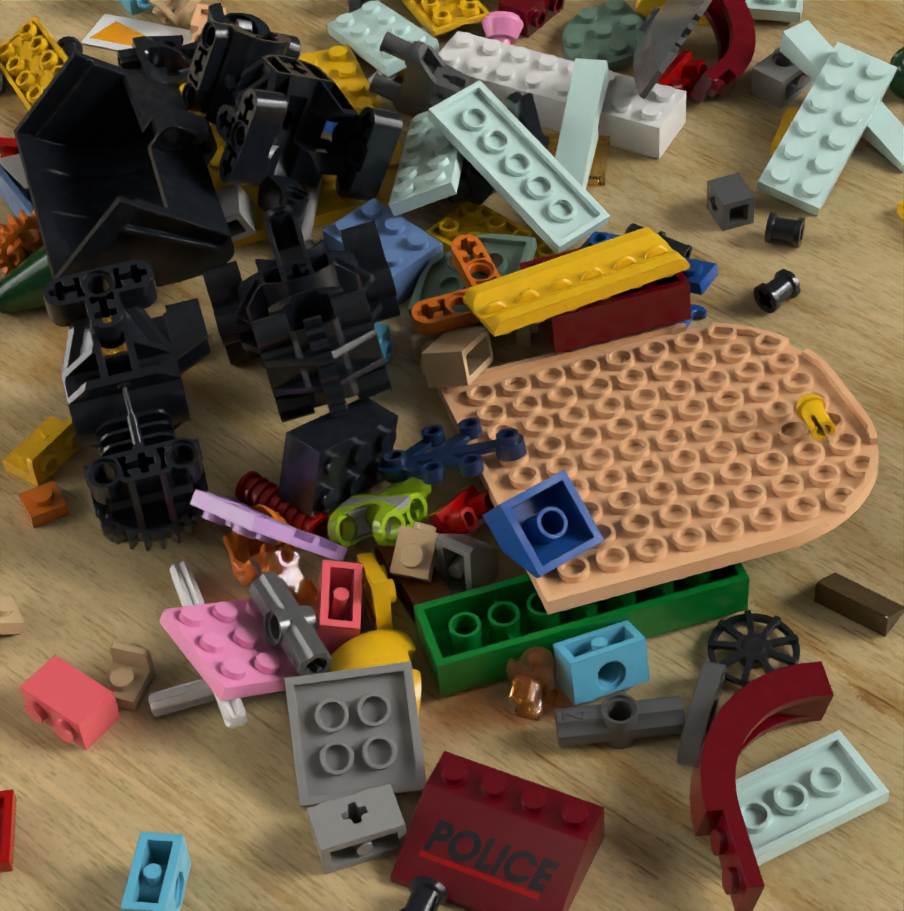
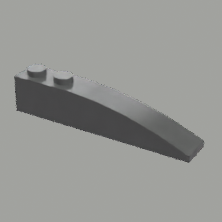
[633,0,712,100]

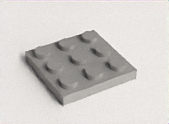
[284,661,427,806]

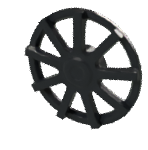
[707,610,800,687]

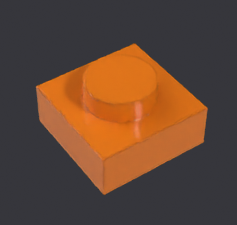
[19,480,69,528]

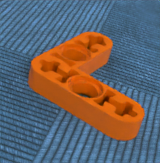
[411,235,501,336]

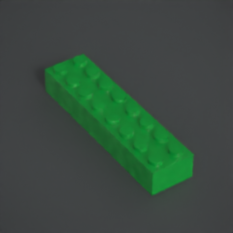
[414,562,750,697]

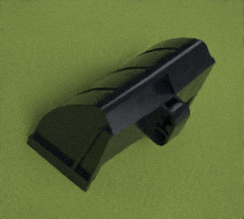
[14,51,235,287]

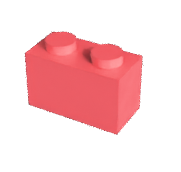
[315,560,363,655]
[20,655,120,750]

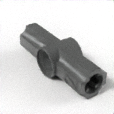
[249,571,333,676]
[554,693,685,749]

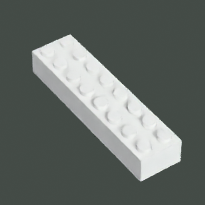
[438,31,686,159]

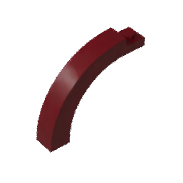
[690,0,756,103]

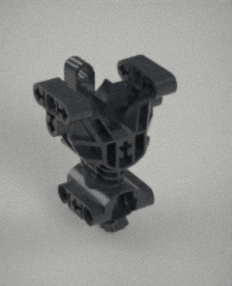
[182,19,403,224]
[202,205,401,423]
[43,260,211,551]

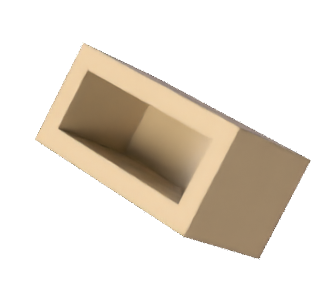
[420,327,494,388]

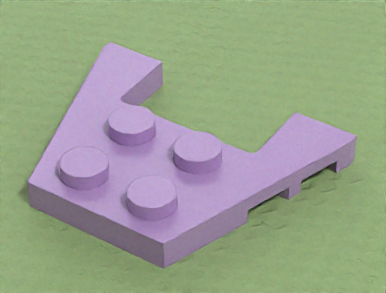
[190,489,348,562]

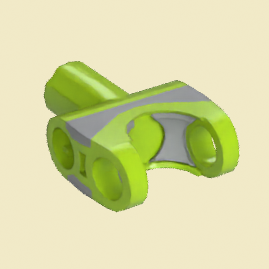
[328,477,432,547]

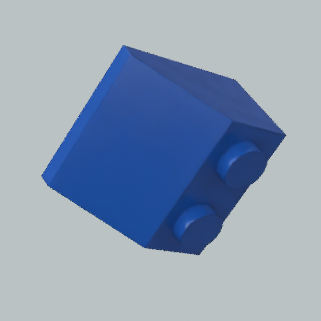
[483,470,605,578]

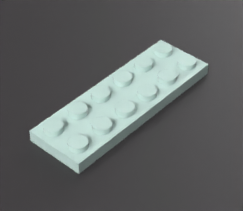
[756,42,897,216]
[427,80,610,254]
[389,111,464,217]

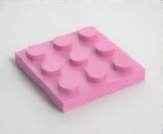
[159,598,302,701]

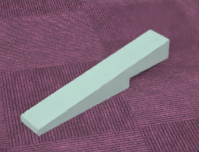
[780,20,904,173]
[555,58,610,190]

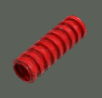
[235,471,329,538]

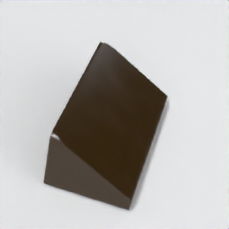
[814,573,904,637]

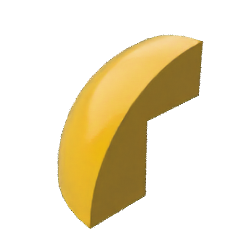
[324,629,421,716]

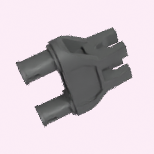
[368,31,468,114]

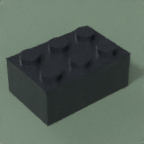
[278,398,398,517]

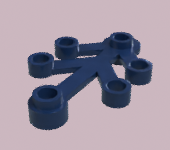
[377,418,527,485]

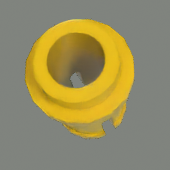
[796,393,836,441]

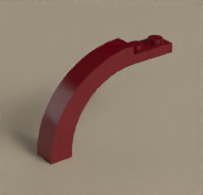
[689,661,834,911]

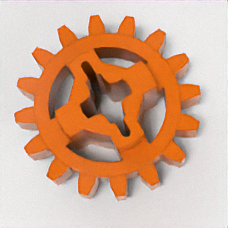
[0,210,44,276]

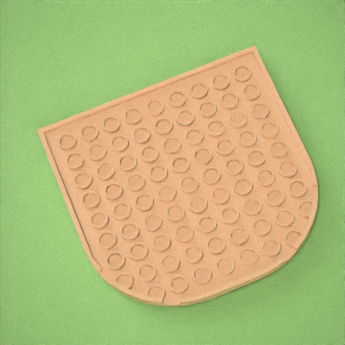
[437,322,879,615]

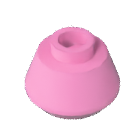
[482,11,524,45]

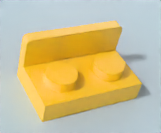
[2,415,80,486]

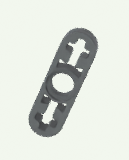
[677,661,726,767]

